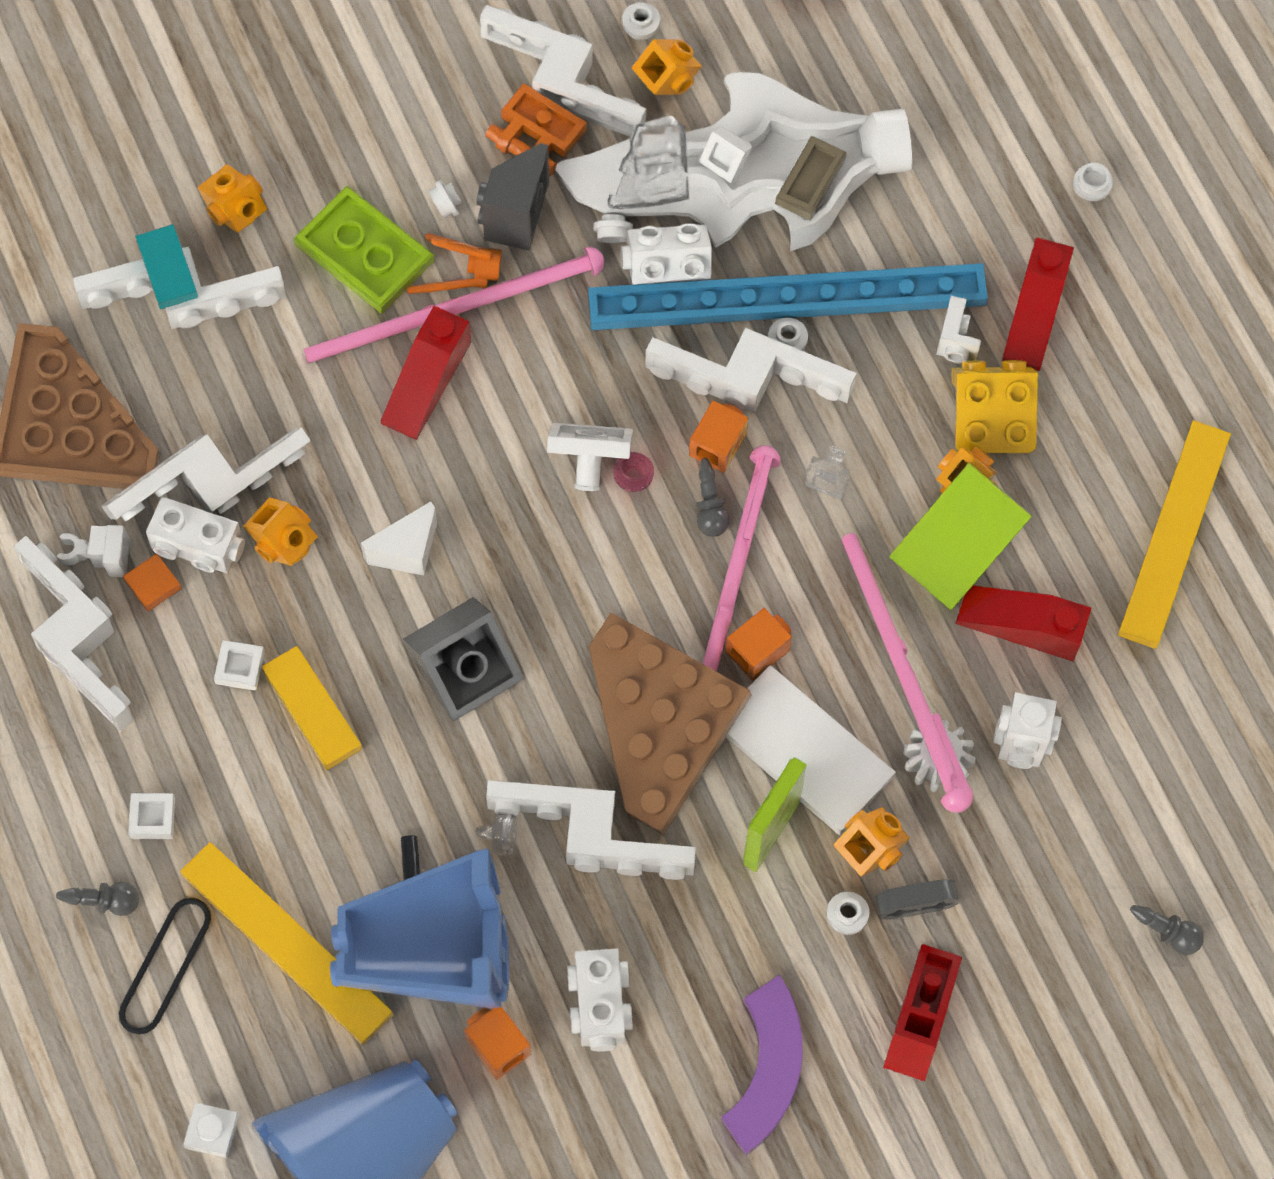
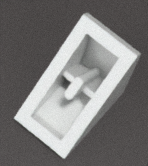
[361,501,437,576]

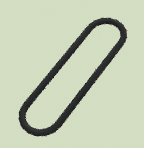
[119,898,211,1035]

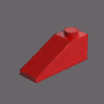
[1001,237,1074,371]
[380,306,471,440]
[955,585,1092,662]
[883,944,962,1081]

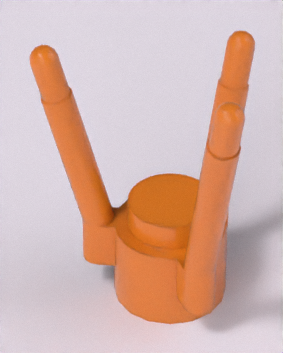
[406,233,502,294]

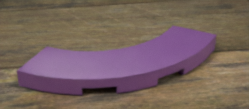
[721,975,803,1156]

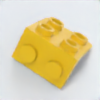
[951,360,1038,453]

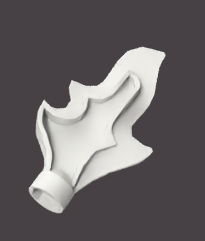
[555,72,912,252]

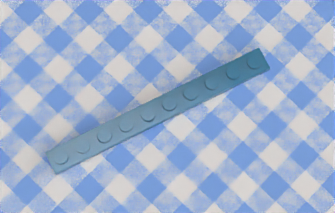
[588,263,988,330]

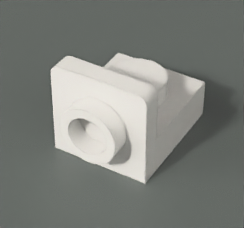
[936,296,981,364]

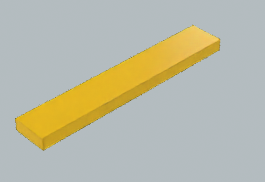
[1117,420,1231,649]
[180,842,393,1046]

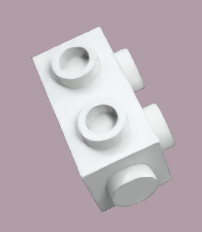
[620,223,712,285]
[146,497,245,573]
[993,692,1062,769]
[567,948,633,1052]

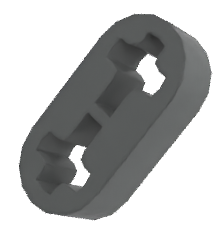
[876,879,960,919]

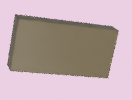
[775,136,847,221]

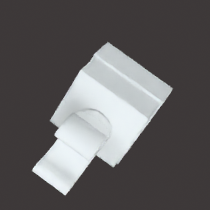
[57,525,131,578]

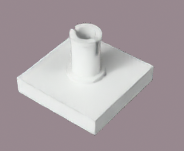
[547,423,633,491]

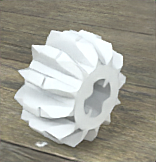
[903,720,975,792]

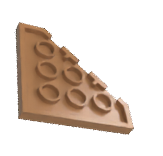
[0,323,160,489]
[589,613,752,836]

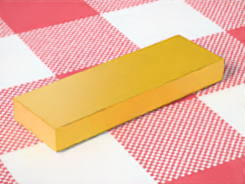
[261,646,362,771]

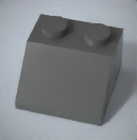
[476,143,549,251]
[403,597,524,721]

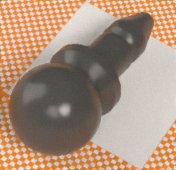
[696,457,729,537]
[56,882,139,916]
[1130,905,1204,955]

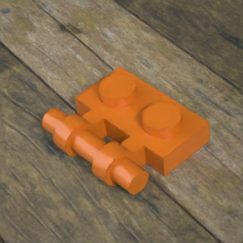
[485,83,587,177]

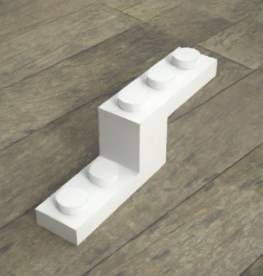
[480,5,646,137]
[72,246,286,329]
[645,328,856,413]
[101,428,311,521]
[13,536,133,732]
[486,780,696,880]

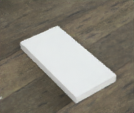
[726,665,896,836]

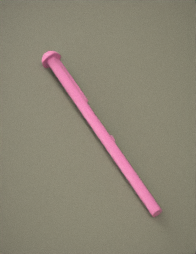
[303,247,604,364]
[702,445,781,672]
[842,533,973,813]

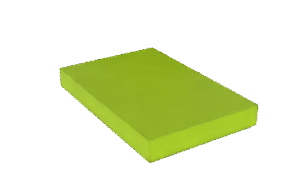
[293,186,435,314]
[889,463,1032,610]
[743,757,807,872]

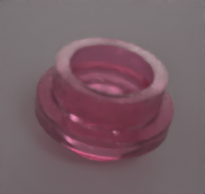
[613,452,654,492]

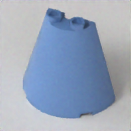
[330,849,510,1009]
[252,1059,458,1179]

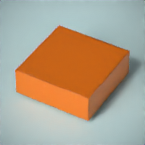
[123,554,182,612]

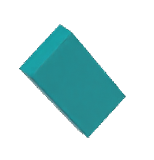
[135,224,198,310]

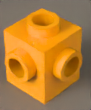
[631,39,702,95]
[197,164,267,233]
[936,446,997,493]
[242,497,318,566]
[833,807,910,877]

